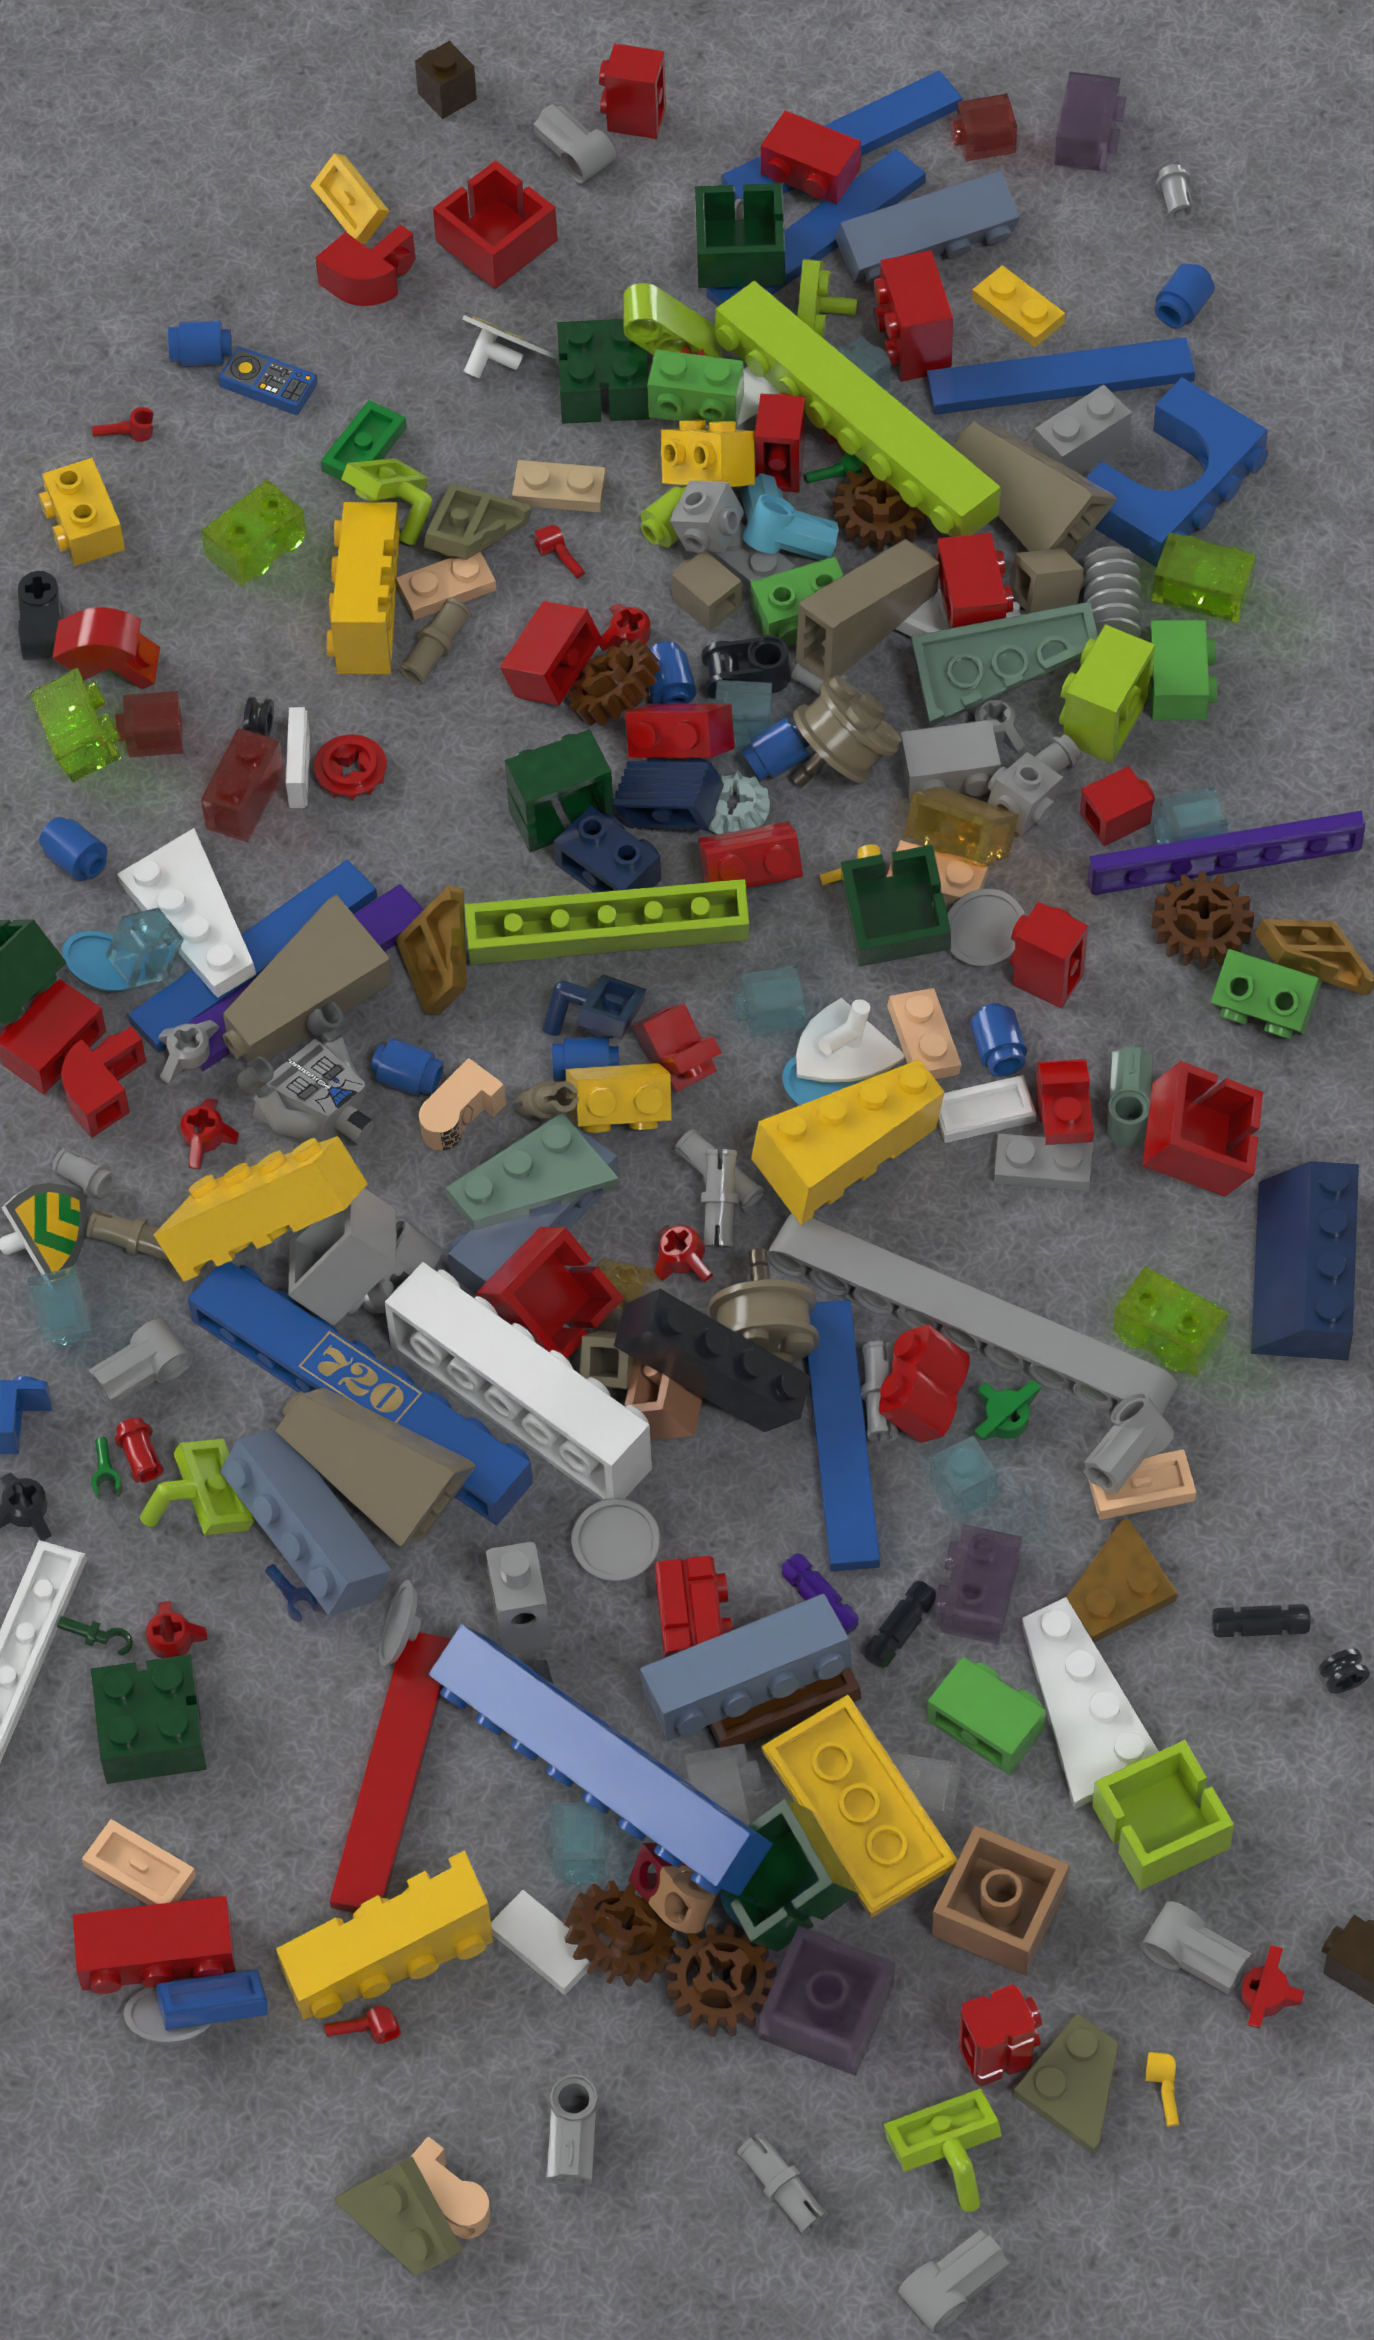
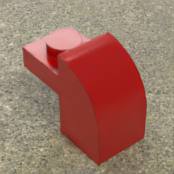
[315,224,416,306]
[52,607,160,689]
[632,1003,722,1092]
[61,1026,146,1138]
[1035,1058,1094,1145]

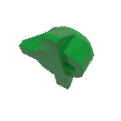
[974,1379,1041,1440]

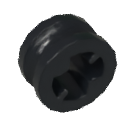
[243,697,274,740]
[1318,1648,1370,1694]

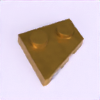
[395,885,466,1015]
[1255,919,1374,995]
[1066,1518,1177,1643]

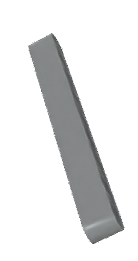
[768,1214,1178,1415]

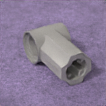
[533,104,617,184]
[88,1318,193,1408]
[1083,1392,1174,1493]
[1140,1901,1252,1995]
[546,2074,598,2187]
[898,2229,1009,2334]

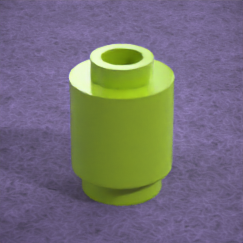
[640,485,687,548]

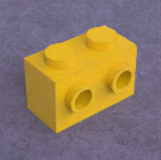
[661,419,755,487]
[38,457,125,566]
[566,1063,672,1133]

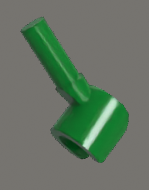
[806,453,865,483]
[91,1437,123,1500]

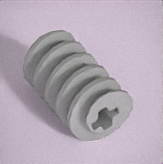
[1084,546,1141,638]

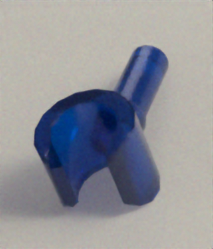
[265,1564,317,1622]

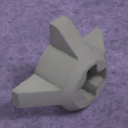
[967,699,1026,754]
[158,1020,219,1084]

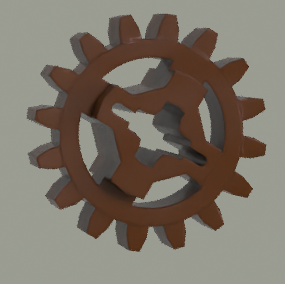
[833,464,927,552]
[568,640,661,726]
[1152,871,1254,969]
[564,1880,677,1986]
[666,1924,777,2037]

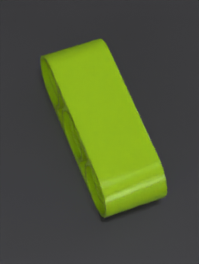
[623,283,724,358]

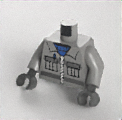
[237,1002,375,1144]

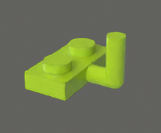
[797,259,858,338]
[341,458,432,545]
[140,1438,255,1535]
[883,2088,1002,2212]

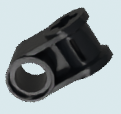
[18,571,65,660]
[701,635,790,701]

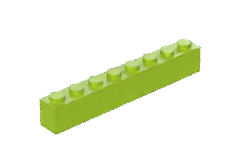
[715,281,1001,537]

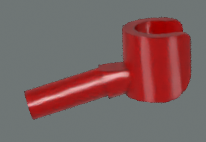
[92,407,153,442]
[534,525,585,579]
[325,2005,401,2044]

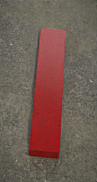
[329,1632,452,1913]

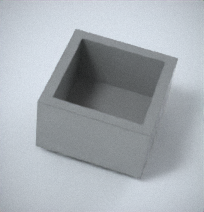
[288,1188,397,1326]

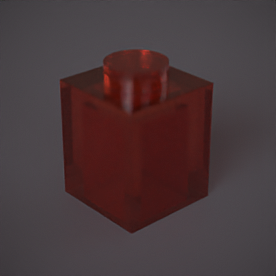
[950,93,1017,162]
[115,691,183,758]

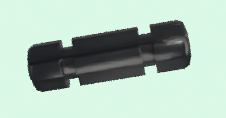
[865,1580,937,1668]
[1212,1604,1311,1638]

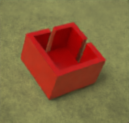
[433,160,558,289]
[873,250,953,382]
[1142,1061,1263,1197]
[475,1227,625,1359]

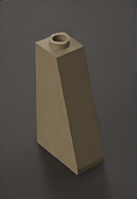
[953,422,1117,557]
[796,539,940,681]
[223,894,393,1063]
[275,1387,476,1547]

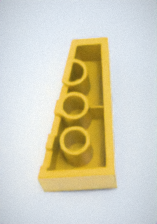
[327,502,400,674]
[751,1059,945,1225]
[154,1136,368,1282]
[276,1850,493,2020]

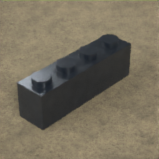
[614,1288,811,1432]

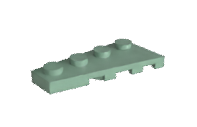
[911,602,1098,727]

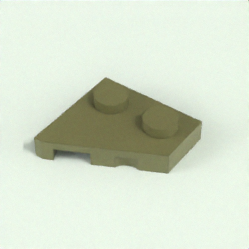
[424,483,532,560]
[1013,2013,1119,2155]
[335,2156,463,2276]

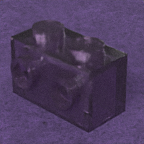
[1055,71,1127,172]
[934,1524,1022,1645]

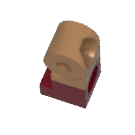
[628,1842,717,1933]

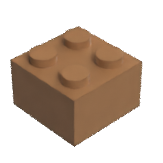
[932,1825,1070,1976]

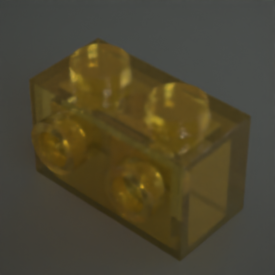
[904,787,1019,867]

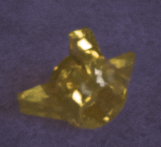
[596,1257,657,1308]

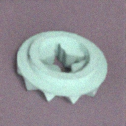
[709,770,770,834]

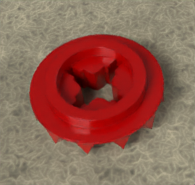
[314,734,387,801]

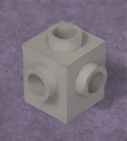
[670,481,744,553]
[985,752,1064,835]

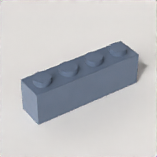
[835,170,1020,284]
[448,1124,618,1295]
[220,1429,392,1615]
[640,1594,852,1742]

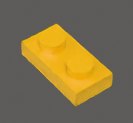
[310,153,390,244]
[972,265,1065,348]

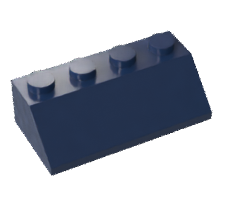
[1251,1161,1359,1361]

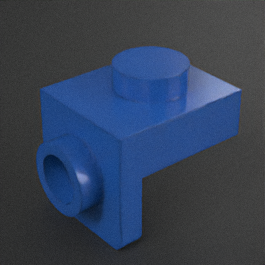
[0,1376,52,1454]

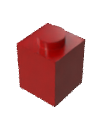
[1080,766,1155,847]

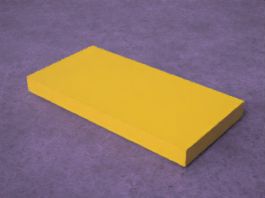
[762,1695,958,1919]

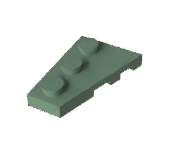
[445,1112,620,1230]

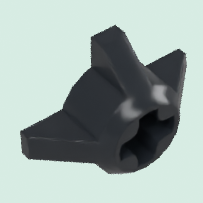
[0,1472,52,1541]

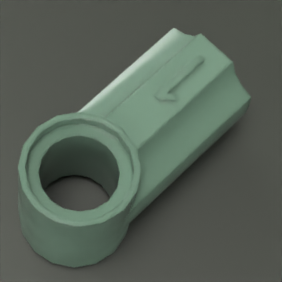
[1106,1046,1153,1148]

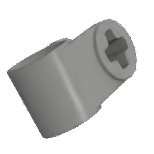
[362,1219,442,1314]

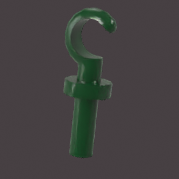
[57,1616,133,1656]

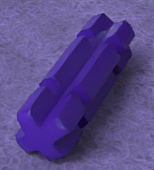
[781,1553,859,1635]

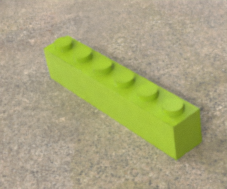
[464,879,749,965]

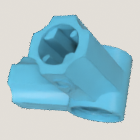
[740,473,839,561]

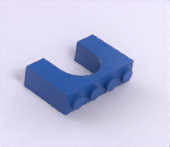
[1086,377,1268,569]

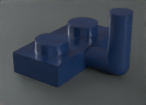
[542,974,647,1039]

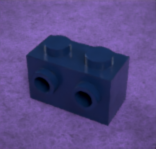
[554,806,661,893]

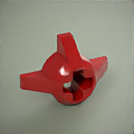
[599,604,651,651]
[180,1098,239,1170]
[654,1225,713,1283]
[146,1601,208,1658]
[1241,1945,1305,2029]

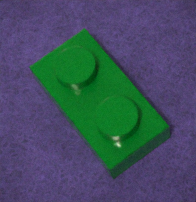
[321,400,407,485]

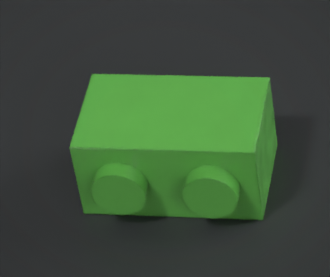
[1149,620,1217,721]
[927,1656,1046,1775]

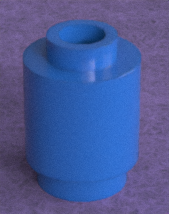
[1154,263,1215,328]
[168,320,232,366]
[648,641,697,704]
[742,717,810,781]
[39,817,107,881]
[970,1003,1027,1077]
[552,1037,620,1082]
[371,1038,444,1097]

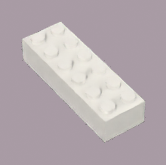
[385,1262,652,1501]

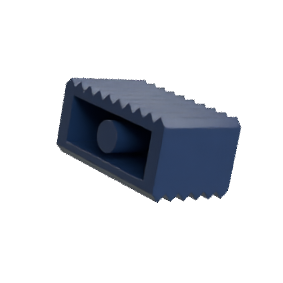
[613,758,724,831]

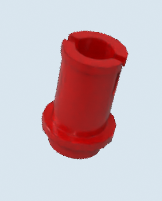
[115,1418,164,1483]

